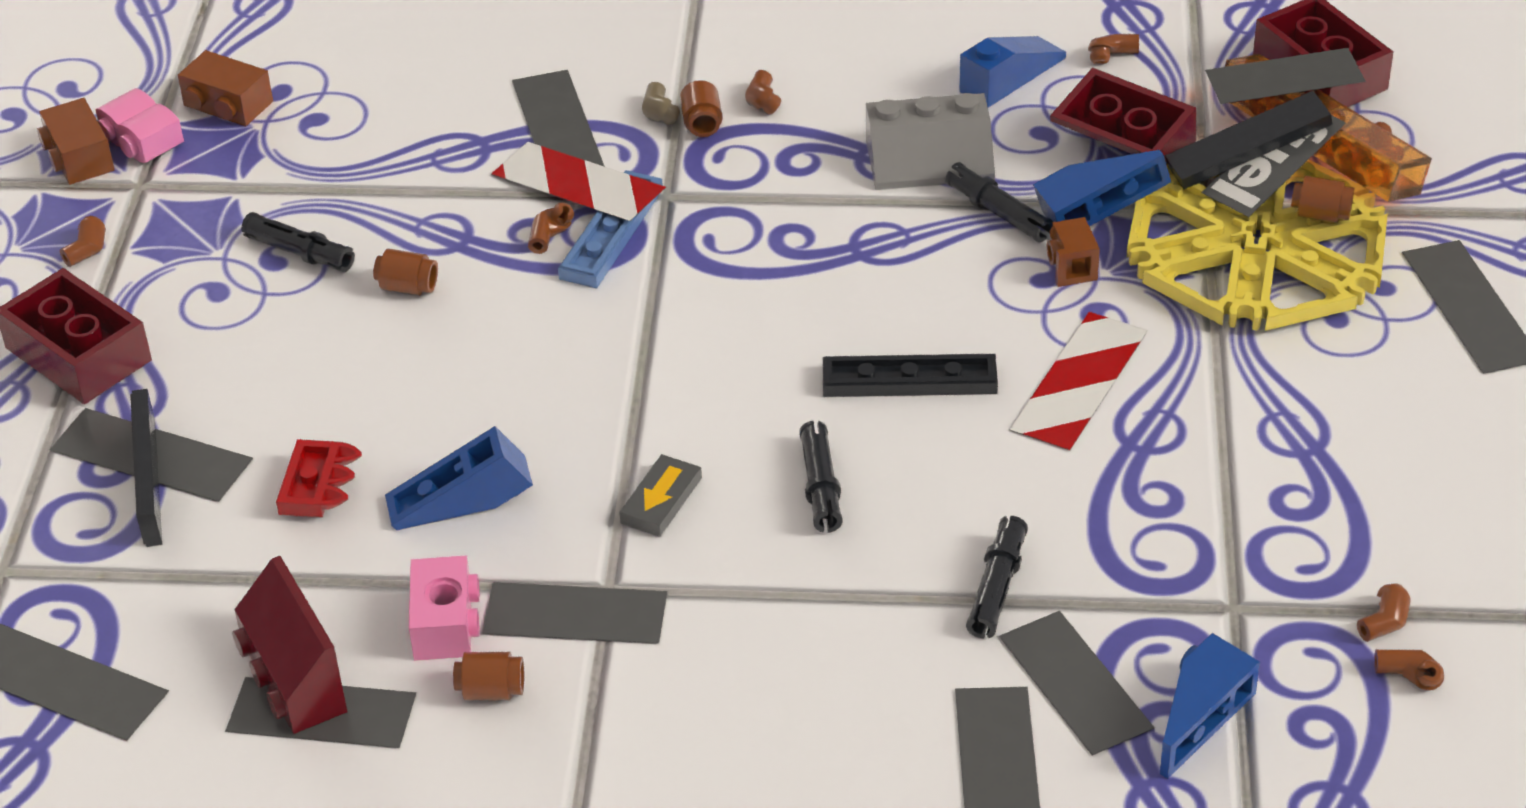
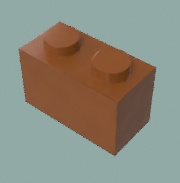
[178,50,273,126]
[37,97,115,185]

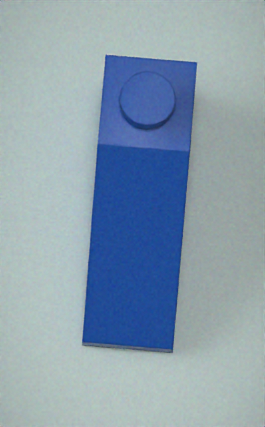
[959,36,1066,108]
[1033,150,1171,227]
[385,426,533,530]
[1160,633,1260,779]

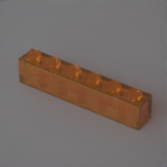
[1225,54,1432,202]

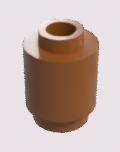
[680,80,723,137]
[1291,176,1355,223]
[373,248,438,296]
[453,652,525,700]

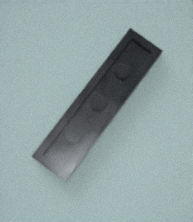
[1165,91,1333,189]
[823,354,998,397]
[130,389,162,547]

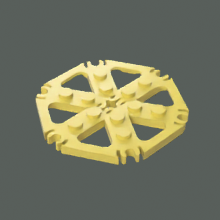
[1126,159,1388,331]

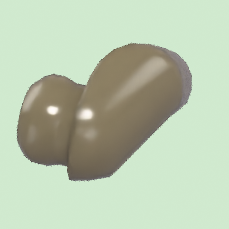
[642,82,680,125]

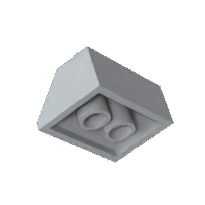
[866,93,995,190]

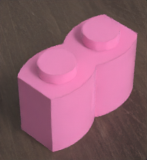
[95,88,184,163]

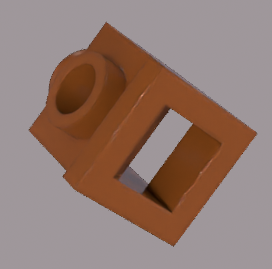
[1046,217,1100,287]

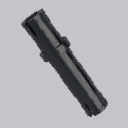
[945,162,1053,243]
[241,212,355,273]
[799,421,843,533]
[966,516,1028,639]

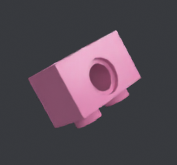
[409,555,480,661]

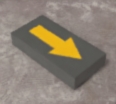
[619,454,702,537]

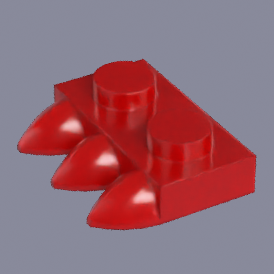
[276,439,362,518]

